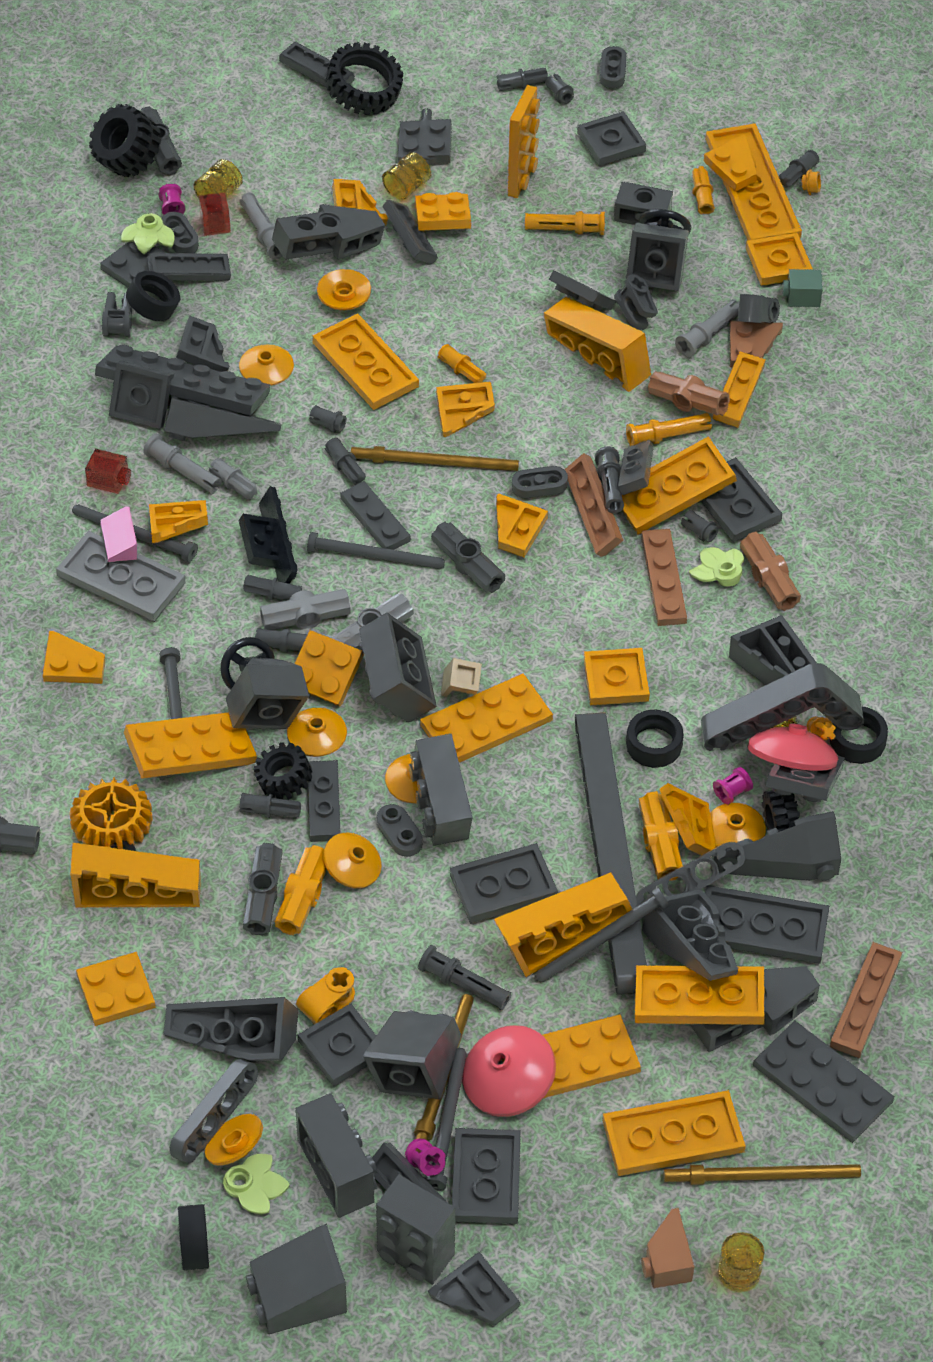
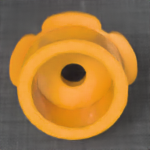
[802,169,821,195]

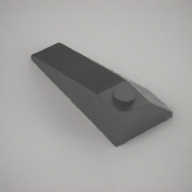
[164,395,282,441]
[710,811,841,881]
[642,889,738,981]
[164,997,299,1062]

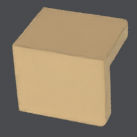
[441,658,482,697]

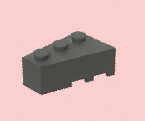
[729,615,817,685]

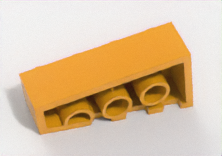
[544,296,651,392]
[70,843,201,908]
[494,872,632,977]

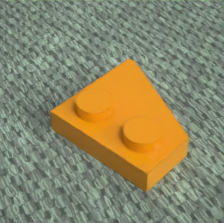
[704,134,757,192]
[332,179,388,225]
[436,382,495,437]
[496,493,548,558]
[149,500,208,543]
[43,631,106,684]
[660,783,716,856]

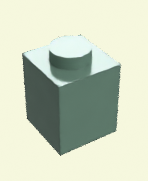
[782,269,823,307]

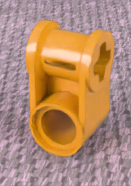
[296,967,355,1024]

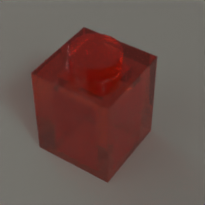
[199,192,231,236]
[85,448,131,494]

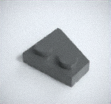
[176,315,230,372]
[428,1252,521,1326]

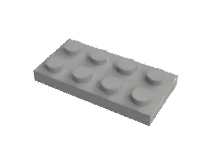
[56,531,186,621]

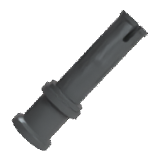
[595,446,624,513]
[418,945,512,1010]

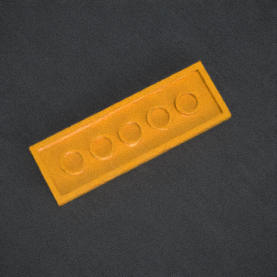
[705,123,802,241]

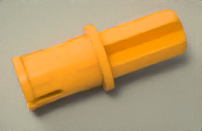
[692,166,715,214]
[437,344,486,383]
[806,716,836,741]

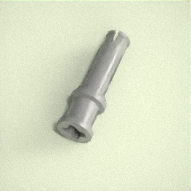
[239,192,282,259]
[675,299,739,357]
[143,434,222,494]

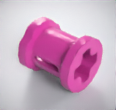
[158,184,185,215]
[713,767,753,805]
[405,1138,446,1176]

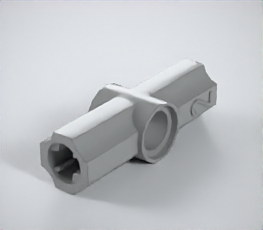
[260,589,351,630]
[332,593,414,650]

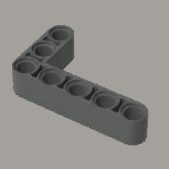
[701,663,864,751]

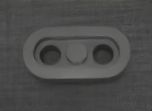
[599,46,627,89]
[161,212,199,253]
[512,466,568,498]
[377,804,423,857]

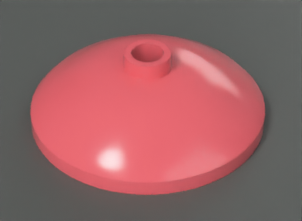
[748,724,838,771]
[462,1025,556,1117]

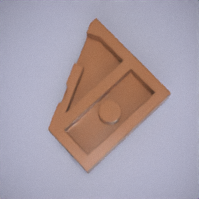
[730,321,783,367]

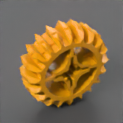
[70,777,153,849]

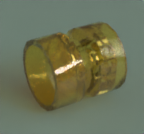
[382,152,431,201]
[193,159,243,208]
[718,1232,765,1292]

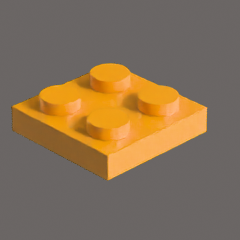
[415,192,471,231]
[746,232,813,286]
[295,630,364,707]
[583,648,650,706]
[76,951,156,1026]

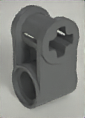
[738,294,780,323]

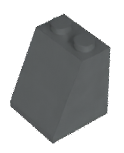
[364,1011,461,1099]
[246,1224,347,1335]

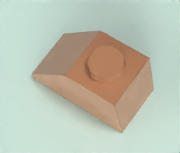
[641,1208,694,1289]

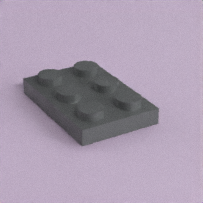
[701,458,782,542]
[450,843,558,924]
[452,1128,521,1224]

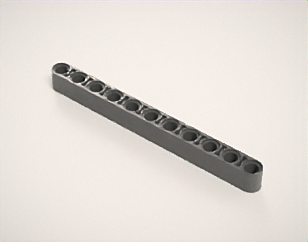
[575,712,647,995]

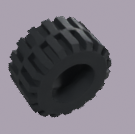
[89,104,161,177]

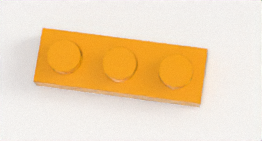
[712,351,766,428]

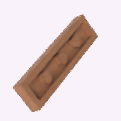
[564,453,624,557]
[641,529,687,626]
[830,942,903,1058]

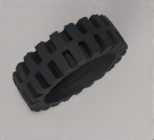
[325,42,403,115]

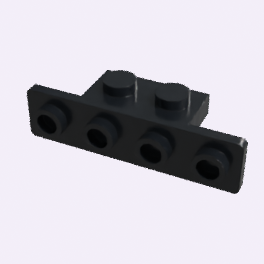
[238,486,298,584]

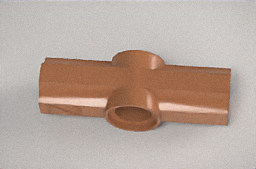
[648,371,730,416]
[740,531,801,611]

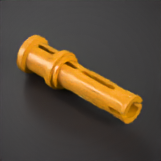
[525,211,605,235]
[626,412,712,446]

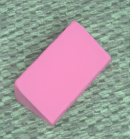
[100,506,137,562]

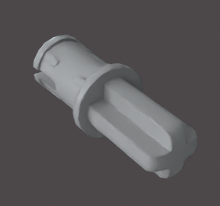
[209,458,258,499]

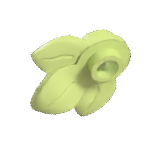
[121,213,175,254]
[689,547,744,587]
[223,1154,289,1214]

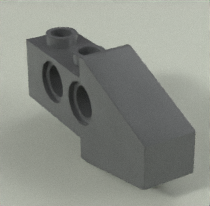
[272,204,385,260]
[690,966,820,1052]

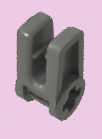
[614,274,658,330]
[102,292,133,337]

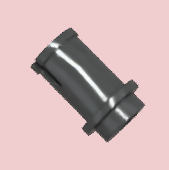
[545,74,574,104]
[309,405,347,433]
[681,510,718,542]

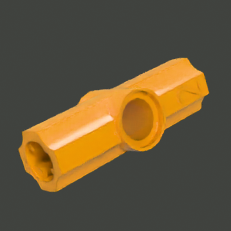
[639,791,683,881]
[275,845,327,935]

